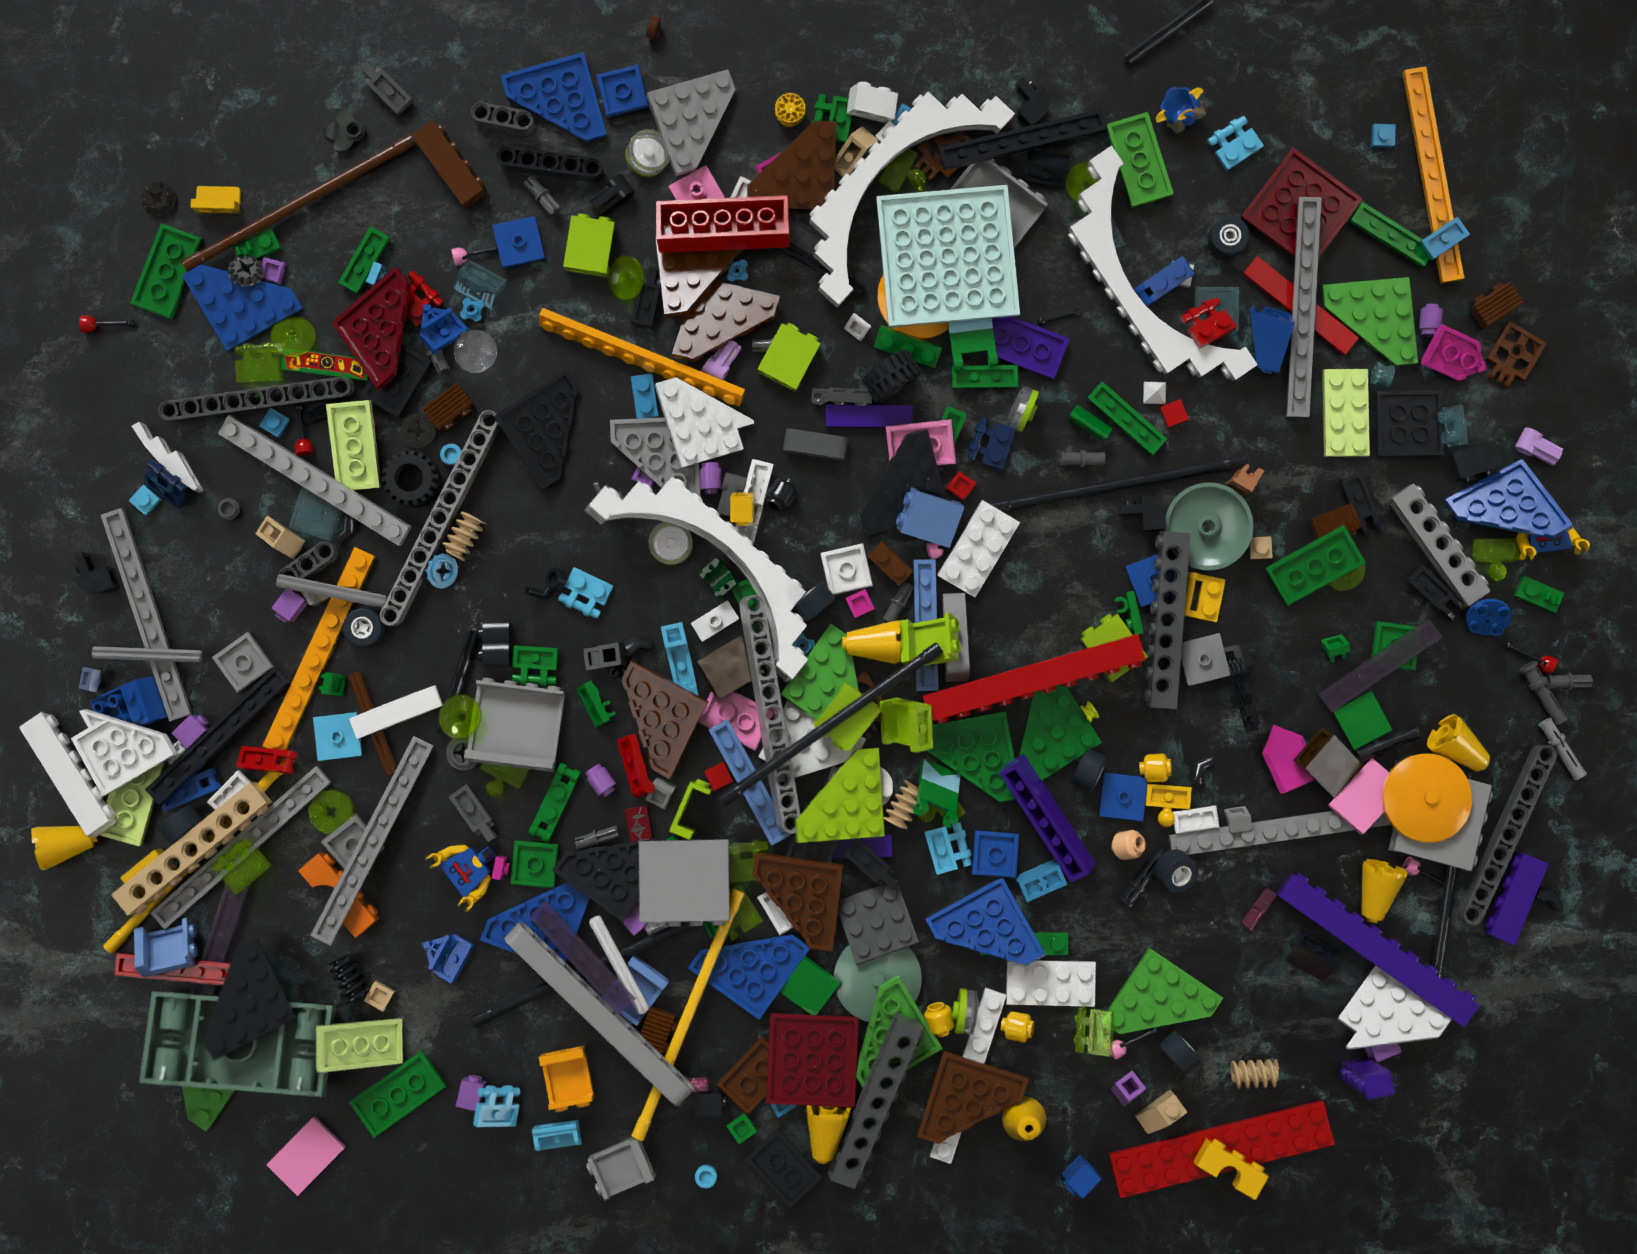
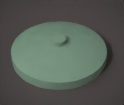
[1164,483,1254,570]
[834,944,922,1022]

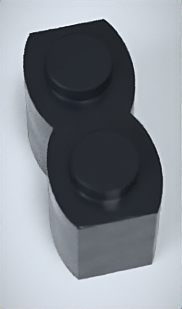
[479,622,512,667]

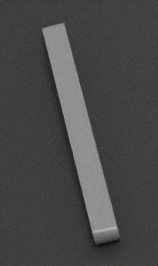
[380,410,500,626]
[739,595,800,834]
[504,921,694,1106]

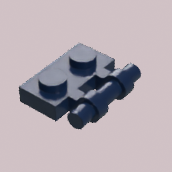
[967,417,1016,471]
[144,460,187,509]

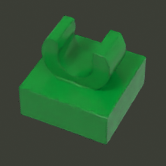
[1321,634,1350,663]
[319,672,347,697]

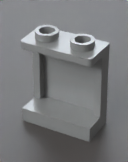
[586,1137,656,1200]

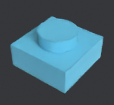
[366,262,387,287]
[129,484,162,516]

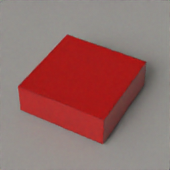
[1160,399,1189,428]
[946,471,977,502]
[704,762,733,791]

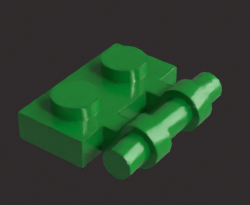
[811,94,852,144]
[512,646,559,687]

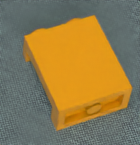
[539,1045,595,1112]

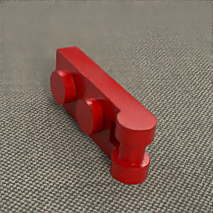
[617,734,654,798]
[236,746,298,775]

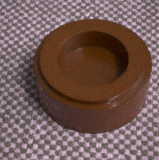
[646,16,661,39]

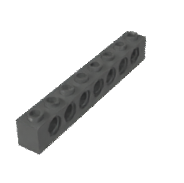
[1144,531,1191,709]
[827,1012,924,1189]

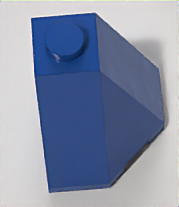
[1249,307,1295,374]

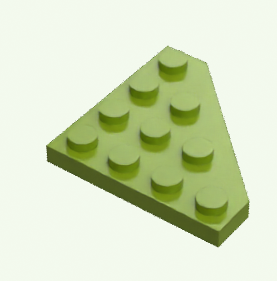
[795,748,884,843]

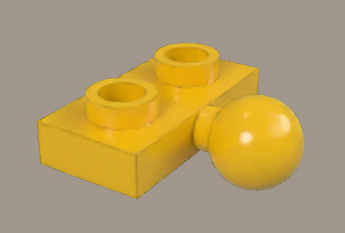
[1145,784,1192,827]

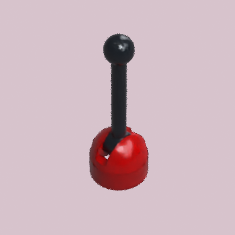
[80,315,135,333]
[294,403,313,456]
[1505,641,1558,675]

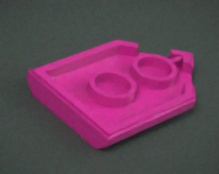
[1421,324,1487,381]
[1262,725,1314,794]

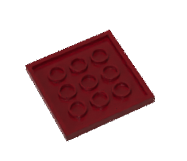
[1240,148,1363,258]
[766,1013,859,1107]

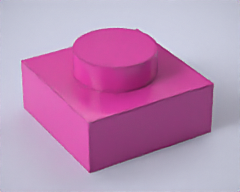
[845,589,875,618]
[492,855,510,880]

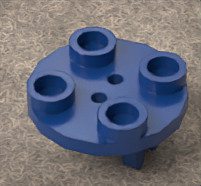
[1466,599,1512,636]

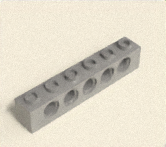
[1387,483,1490,607]

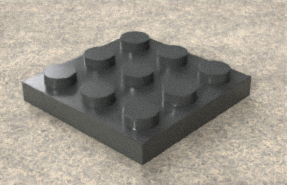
[838,880,919,965]

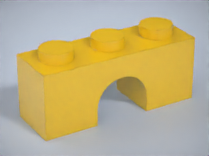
[1193,1138,1269,1200]

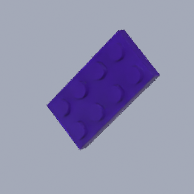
[981,317,1070,380]

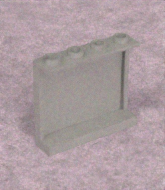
[950,159,1048,248]
[464,678,565,772]
[1388,779,1493,871]
[639,840,730,927]

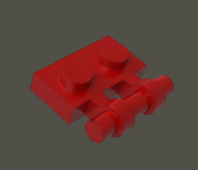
[406,271,444,328]
[1180,297,1237,349]

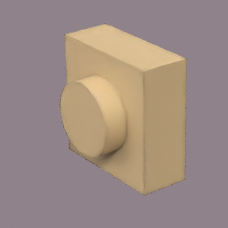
[1248,536,1272,560]
[364,981,395,1011]

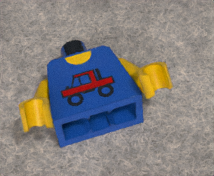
[1516,527,1590,561]
[426,845,496,912]

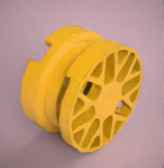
[775,93,805,127]

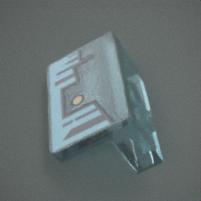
[454,260,507,309]

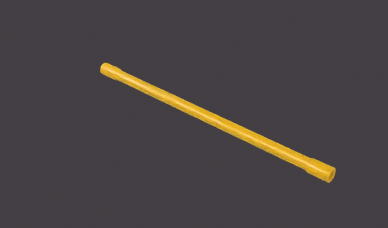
[103,758,295,954]
[631,889,745,1141]

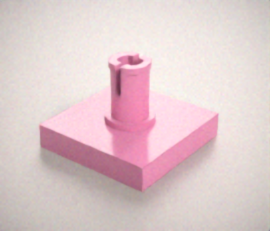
[668,165,725,200]

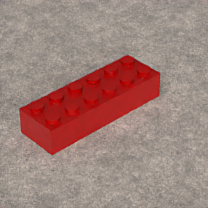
[656,195,790,253]

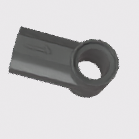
[717,472,747,518]

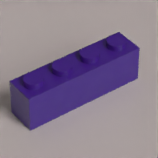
[1484,852,1548,945]
[1340,1057,1395,1099]

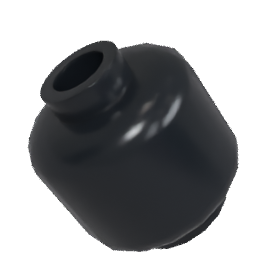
[765,478,797,511]

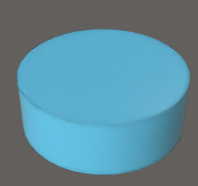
[440,444,462,466]
[695,1165,717,1188]

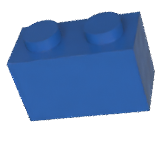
[1062,1155,1101,1198]

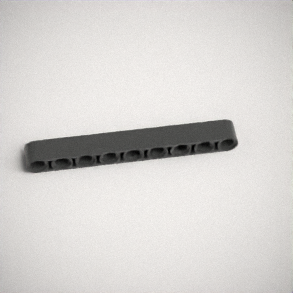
[158,377,355,420]
[1457,745,1557,925]

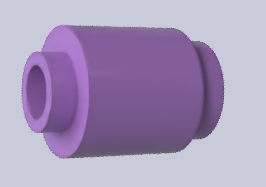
[1419,304,1443,337]
[699,462,722,495]
[585,763,616,797]

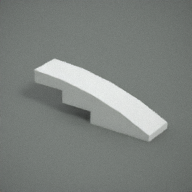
[132,422,204,492]
[735,459,774,546]
[349,685,443,739]

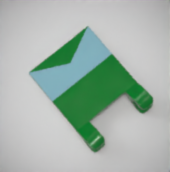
[948,319,998,371]
[913,759,960,828]

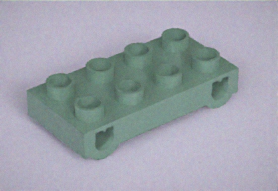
[139,992,336,1097]

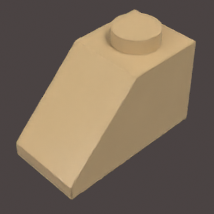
[835,126,878,177]
[255,516,305,559]
[1134,1090,1187,1134]

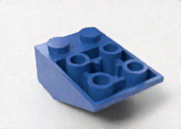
[90,676,168,727]

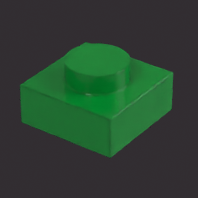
[727,1112,757,1144]

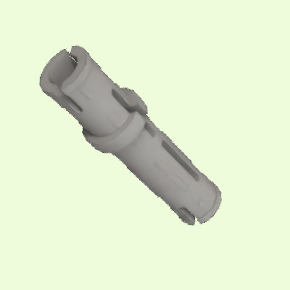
[1538,718,1587,780]

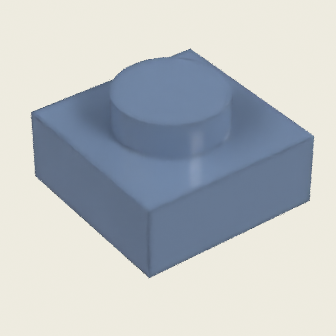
[79,667,101,692]

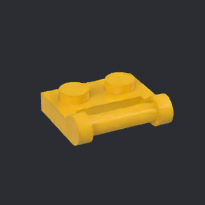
[1184,572,1225,623]

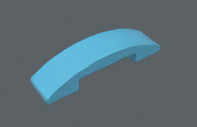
[661,622,699,696]

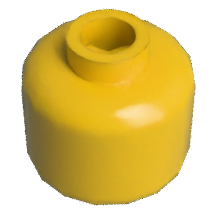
[1139,753,1172,783]
[924,1002,955,1037]
[1001,1011,1035,1043]

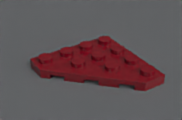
[331,267,411,389]

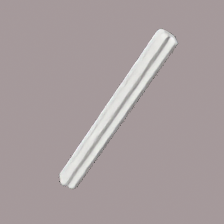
[589,916,649,1015]

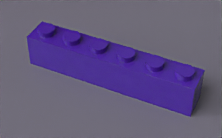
[999,754,1095,882]

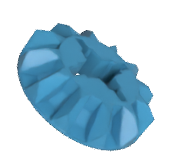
[425,553,458,588]

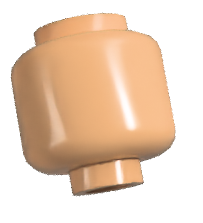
[1112,830,1145,860]

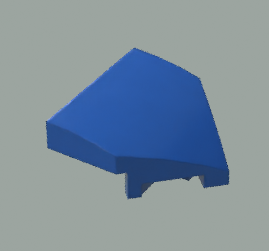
[420,304,468,355]
[423,934,475,984]

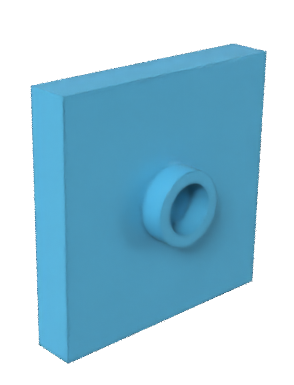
[313,712,363,761]

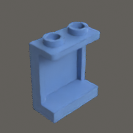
[896,488,964,548]
[134,918,198,977]
[603,954,670,1026]

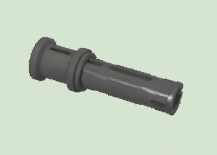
[1519,660,1568,725]

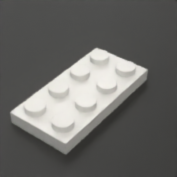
[937,500,1020,597]
[1006,960,1096,1007]

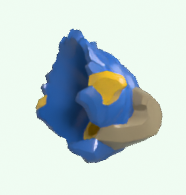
[1156,86,1206,134]

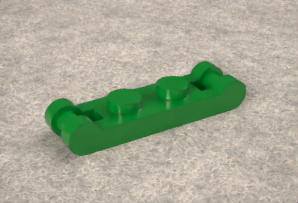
[528,762,581,843]

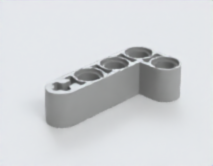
[942,593,970,682]

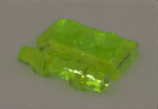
[235,342,282,383]
[212,837,272,895]
[728,840,768,883]
[727,883,763,941]
[1074,1007,1114,1057]

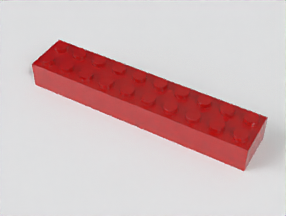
[923,634,1146,724]

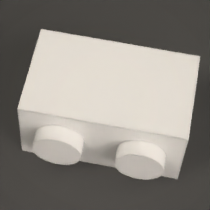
[846,82,898,123]

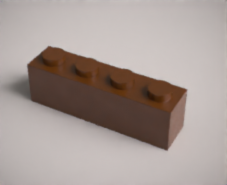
[412,120,486,210]

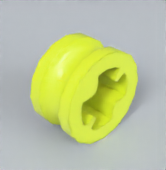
[1080,701,1099,723]

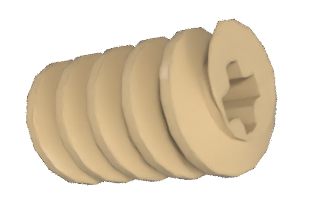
[442,512,486,561]
[883,780,918,829]
[1230,1059,1279,1089]

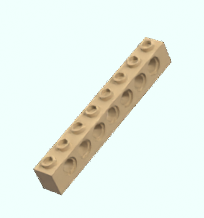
[111,782,273,915]

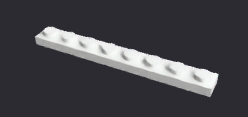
[930,987,1007,1164]

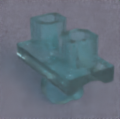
[1438,405,1472,447]

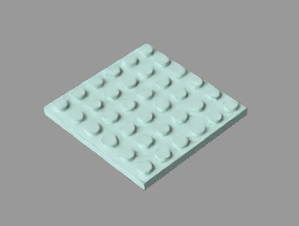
[876,185,1020,328]

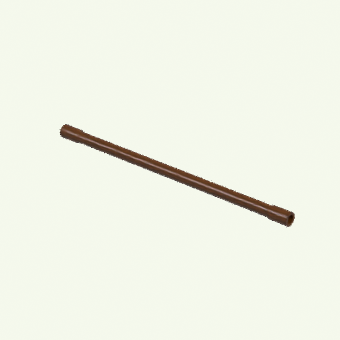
[181,134,417,272]

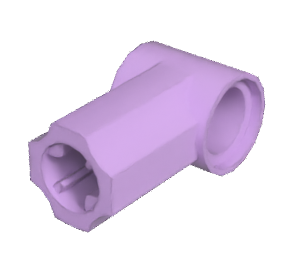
[701,340,742,380]
[1514,428,1563,466]

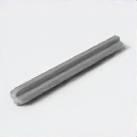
[276,574,387,608]
[92,646,202,662]

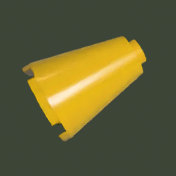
[842,621,901,664]
[1427,714,1490,771]
[31,826,98,870]
[1361,859,1408,923]
[1002,1096,1046,1141]
[806,1105,850,1164]

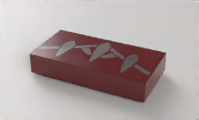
[625,805,653,842]

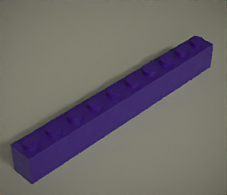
[1276,873,1480,1027]

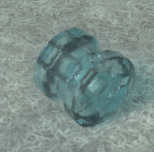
[1371,362,1395,387]

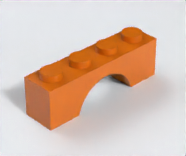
[298,852,380,938]

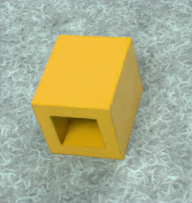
[730,492,755,526]

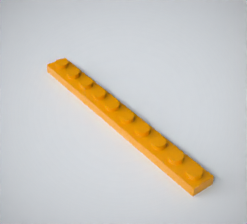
[1402,67,1464,284]
[539,308,745,406]
[262,547,376,750]

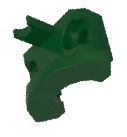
[698,557,739,601]

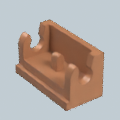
[1225,464,1264,496]

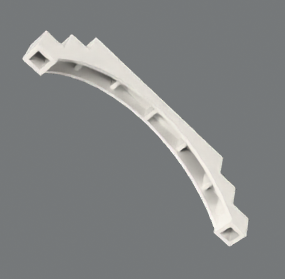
[809,92,1015,308]
[1068,146,1257,381]
[585,477,808,682]

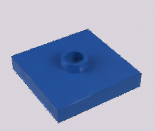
[596,65,649,118]
[492,216,545,268]
[1125,554,1174,607]
[1098,772,1147,821]
[972,831,1019,878]

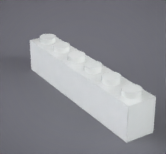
[19,712,117,837]

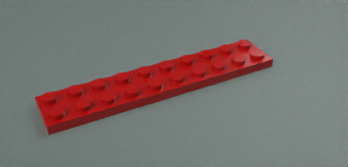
[1108,1100,1335,1198]

